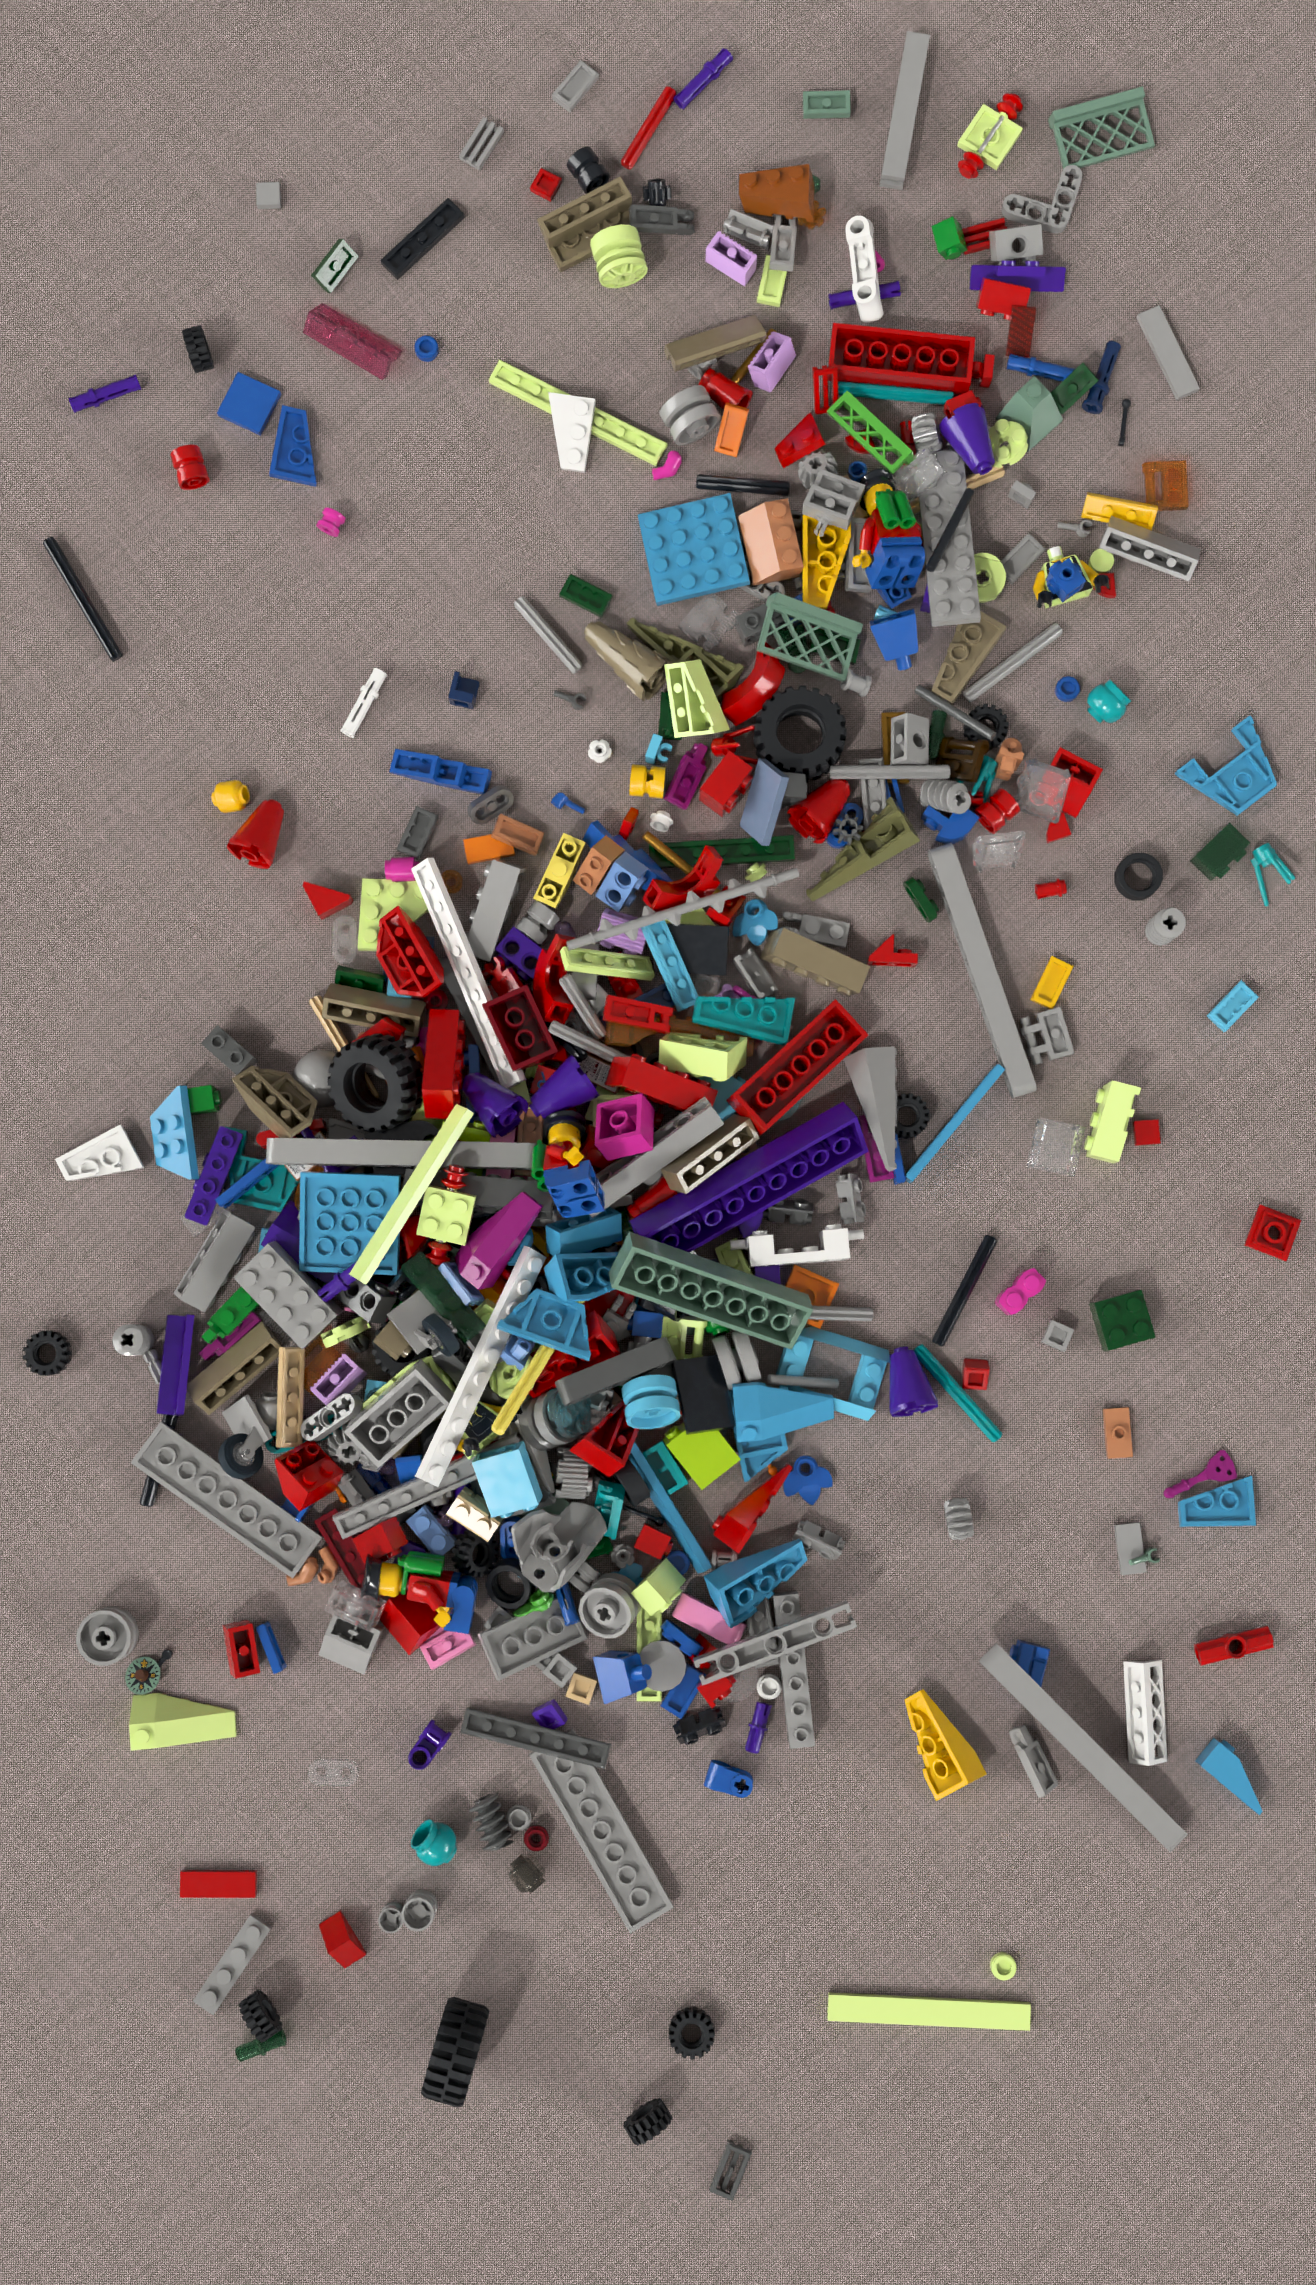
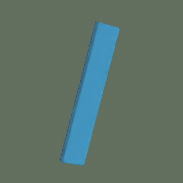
[905,1064,1005,1184]
[628,1442,712,1574]

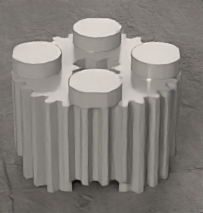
[554,1447,593,1499]

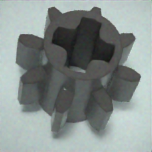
[832,814,863,846]

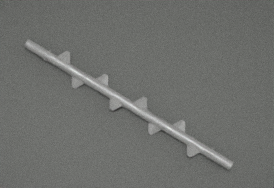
[566,868,799,951]

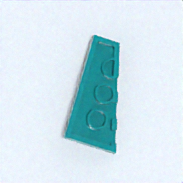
[692,996,795,1046]

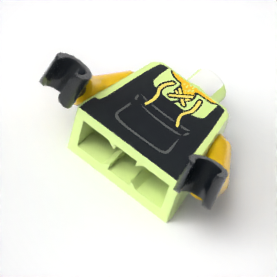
[1033,546,1110,608]
[456,1401,523,1460]

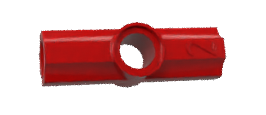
[1194,1626,1274,1666]

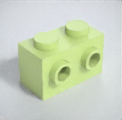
[631,1558,686,1616]

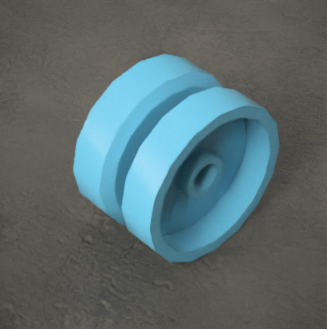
[622,1375,681,1429]

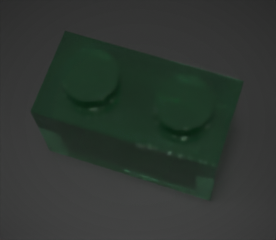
[1190,823,1250,881]

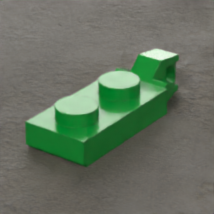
[201,1286,259,1344]

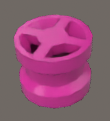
[316,507,346,537]

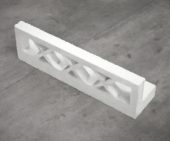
[1123,1659,1167,1766]

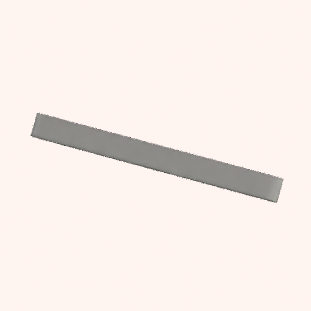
[927,843,1037,1099]
[266,1138,537,1170]
[979,1643,1188,1853]

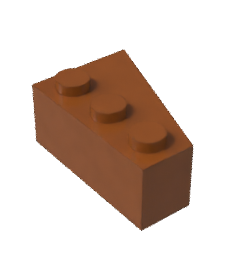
[739,164,814,223]

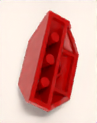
[376,906,444,998]

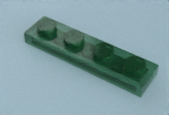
[401,1251,486,1343]

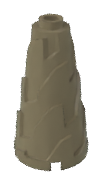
[584,621,672,701]

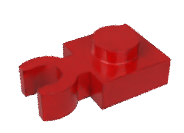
[484,956,523,997]

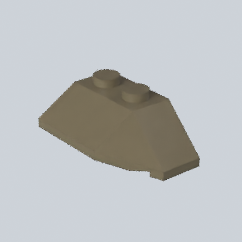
[232,1066,318,1138]

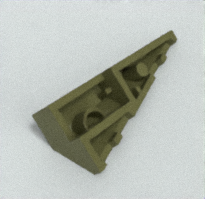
[627,618,744,704]
[806,797,920,901]

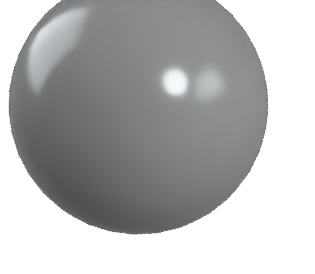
[293,1050,336,1108]

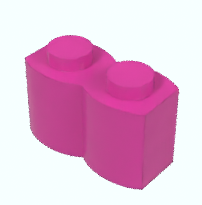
[995,1268,1046,1315]

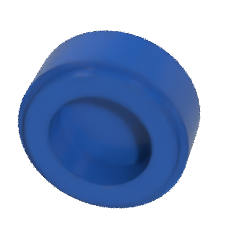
[414,336,439,362]
[1055,676,1080,702]
[666,1550,690,1575]

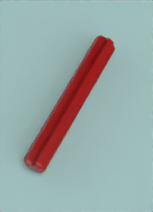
[621,86,676,170]

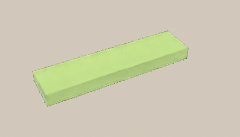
[560,946,655,981]
[637,1607,662,1701]

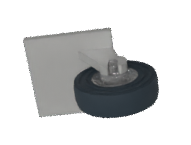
[387,1285,460,1357]
[218,1395,273,1479]

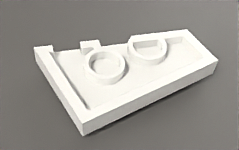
[548,392,596,473]
[55,1125,145,1181]

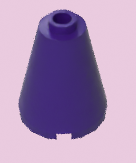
[939,403,995,475]
[529,1055,600,1119]
[462,1072,529,1138]
[889,1346,938,1417]

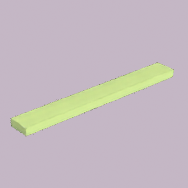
[489,360,668,467]
[349,1104,474,1285]
[827,1992,1031,2031]

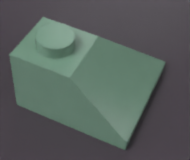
[996,376,1063,452]

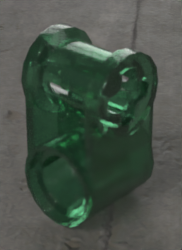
[778,623,810,673]

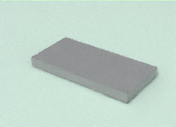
[478,1594,588,1681]

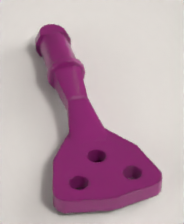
[1163,1450,1237,1498]

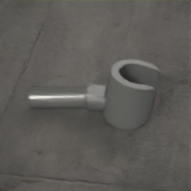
[553,690,587,710]

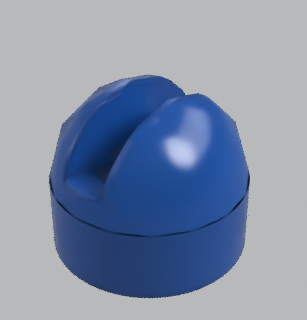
[848,461,867,482]

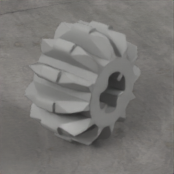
[911,412,942,455]
[798,449,838,489]
[327,1425,362,1466]
[944,1498,974,1540]

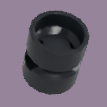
[567,146,610,194]

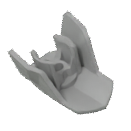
[511,1502,607,1592]

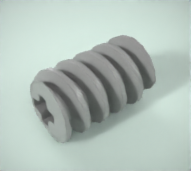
[920,779,971,814]
[1145,907,1186,946]
[112,1324,154,1356]

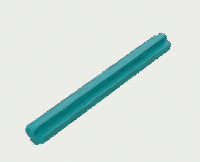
[838,381,954,405]
[914,1344,1002,1442]

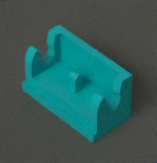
[642,1440,688,1495]
[594,1480,625,1540]

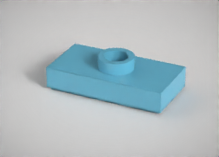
[1206,980,1259,1032]

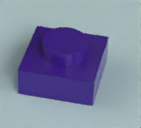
[532,1699,568,1729]

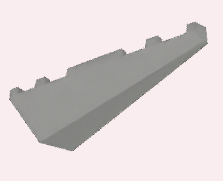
[844,1046,897,1172]

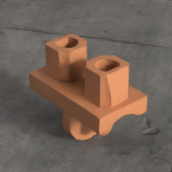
[994,738,1024,781]

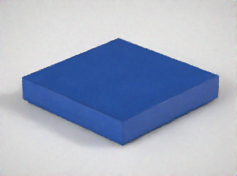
[217,372,281,436]

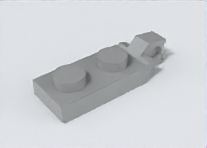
[1009,1725,1058,1798]

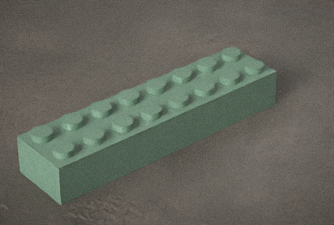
[609,1232,814,1350]

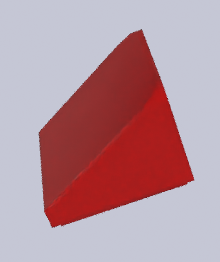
[962,1358,990,1390]

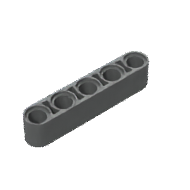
[555,1337,677,1406]

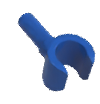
[551,793,585,814]

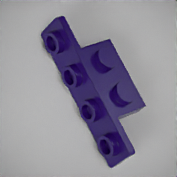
[969,260,1066,292]
[185,1126,243,1226]

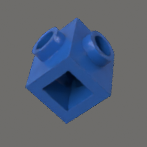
[1046,558,1086,603]

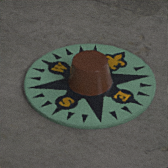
[125,1657,161,1695]

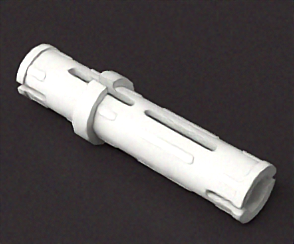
[340,667,387,738]

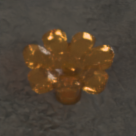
[798,200,826,230]

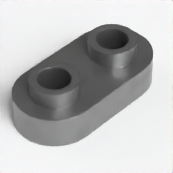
[467,785,514,824]

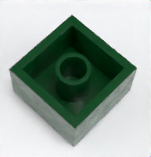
[1089,1290,1156,1351]

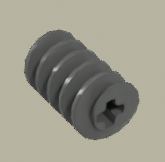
[469,1793,514,1851]

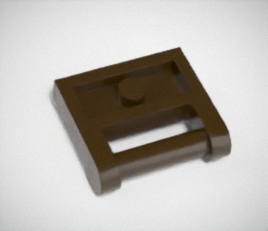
[935,736,989,783]

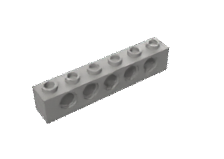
[772,1590,815,1749]

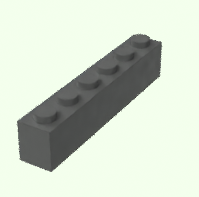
[403,1167,554,1220]

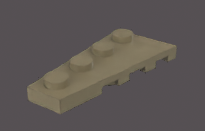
[932,611,1006,705]

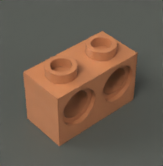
[573,835,625,895]

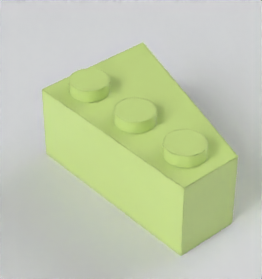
[664,659,730,738]
[659,1032,747,1082]
[1084,1080,1141,1164]

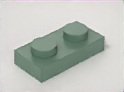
[802,90,851,119]

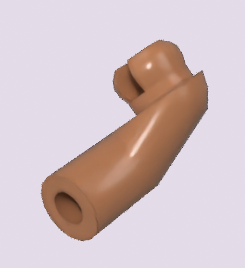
[318,1546,339,1584]
[286,1556,319,1586]

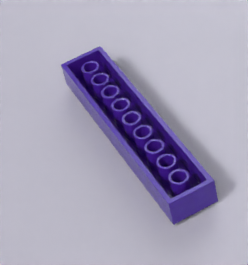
[629,1102,869,1252]

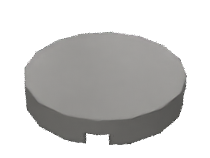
[639,1640,686,1692]

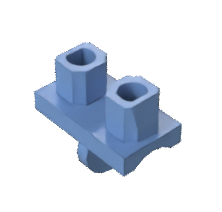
[500,1334,535,1371]

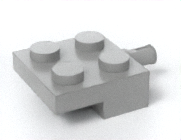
[802,469,865,537]

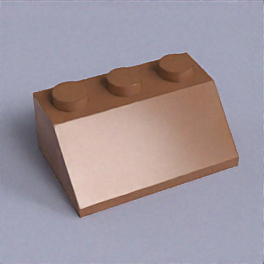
[738,498,803,586]

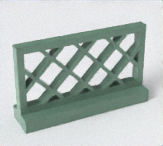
[1048,86,1155,169]
[756,592,863,682]

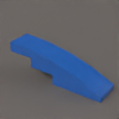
[389,749,492,794]
[582,820,673,891]

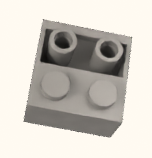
[319,1608,385,1675]

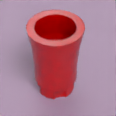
[698,368,753,410]
[627,1175,678,1218]

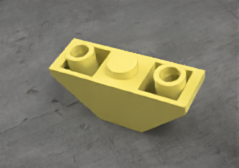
[533,833,586,909]

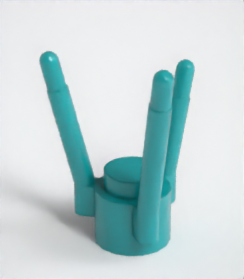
[957,755,998,803]
[1250,843,1295,907]

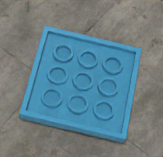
[638,493,750,606]
[299,1171,401,1275]

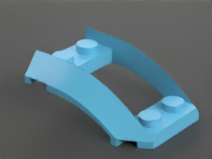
[776,1326,890,1421]

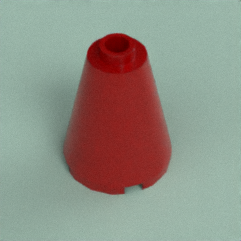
[787,779,851,844]
[227,799,284,869]

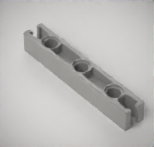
[879,31,930,190]
[590,1097,724,1218]
[693,1600,857,1686]

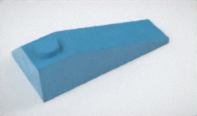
[544,1252,619,1302]
[732,1382,834,1442]
[704,1539,807,1628]

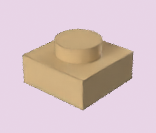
[565,1672,597,1705]

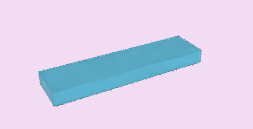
[641,920,698,1012]

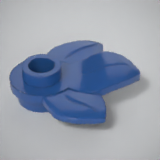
[783,1455,833,1505]

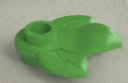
[513,1588,554,1617]

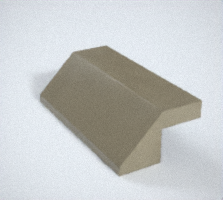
[537,176,639,273]
[664,315,767,372]

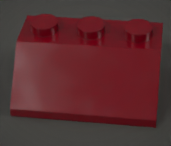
[482,985,558,1072]

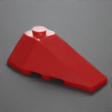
[711,1464,793,1553]

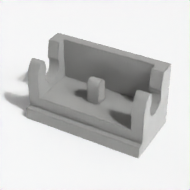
[733,948,779,999]

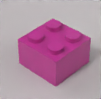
[595,1093,655,1161]

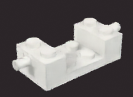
[730,1224,864,1268]

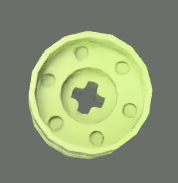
[590,224,648,288]

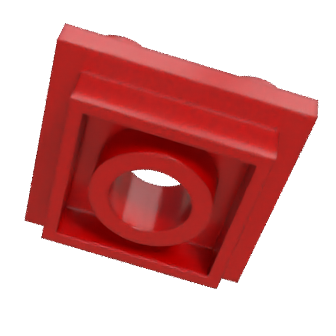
[1244,1204,1302,1262]

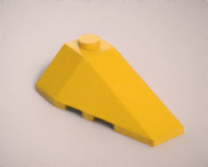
[802,515,851,609]
[905,1689,987,1801]

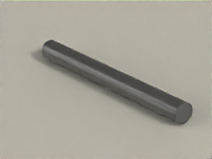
[915,685,996,741]

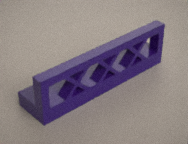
[156,1314,194,1416]

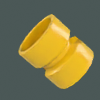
[629,764,666,799]

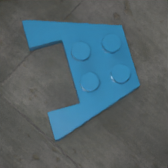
[1175,715,1277,816]

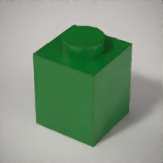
[931,216,968,260]
[187,1085,222,1116]

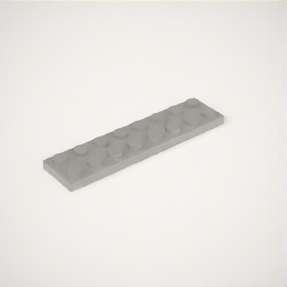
[915,450,981,627]
[131,1421,323,1578]
[529,1728,674,1933]

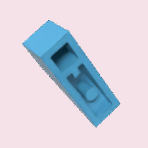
[1195,1738,1263,1815]

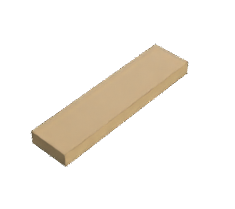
[276,1347,305,1448]

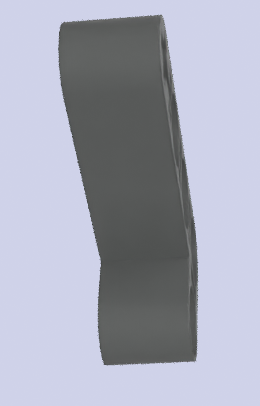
[431,1319,507,1406]

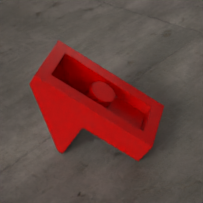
[706,885,746,926]
[867,934,918,967]

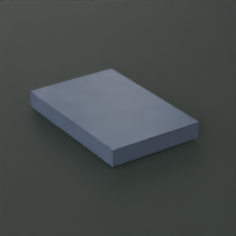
[740,758,789,846]

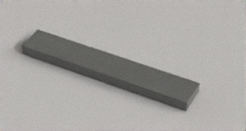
[460,1708,612,1769]

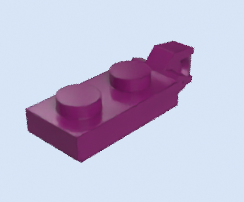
[663,743,708,810]
[199,1311,262,1361]

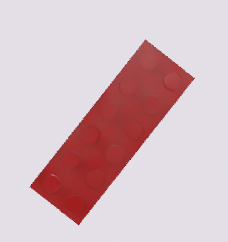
[828,323,976,394]
[726,999,868,1136]

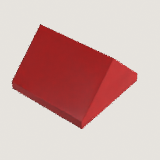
[378,1590,440,1655]

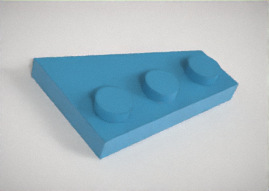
[1178,1476,1256,1527]

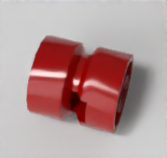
[170,444,210,490]
[974,788,1021,834]

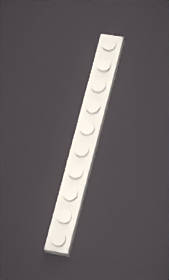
[411,858,526,1089]
[415,1246,546,1487]

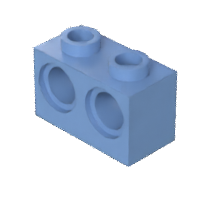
[595,852,649,913]

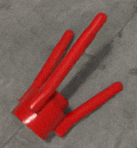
[711,725,758,765]

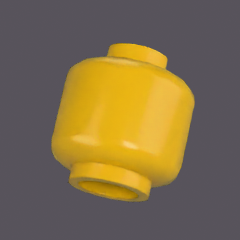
[211,780,250,813]

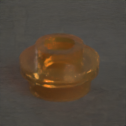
[441,869,463,894]

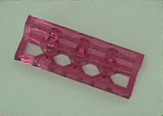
[303,303,402,380]

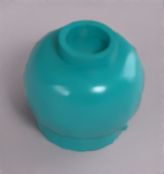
[1087,679,1131,723]
[411,1819,457,1866]

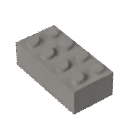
[233,1240,344,1349]
[344,1359,454,1468]

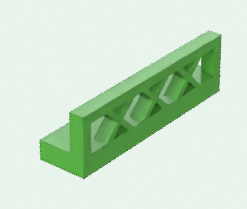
[827,390,916,474]

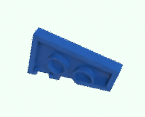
[269,405,316,487]

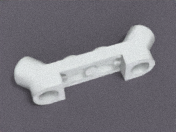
[846,216,884,323]

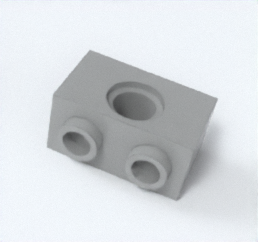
[989,224,1043,265]
[891,713,929,765]

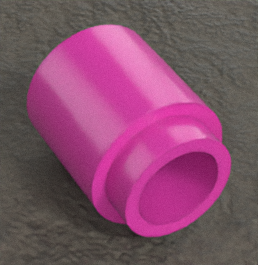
[385,857,420,882]

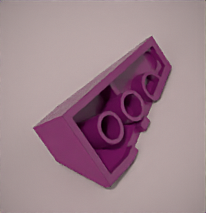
[454,1191,543,1290]

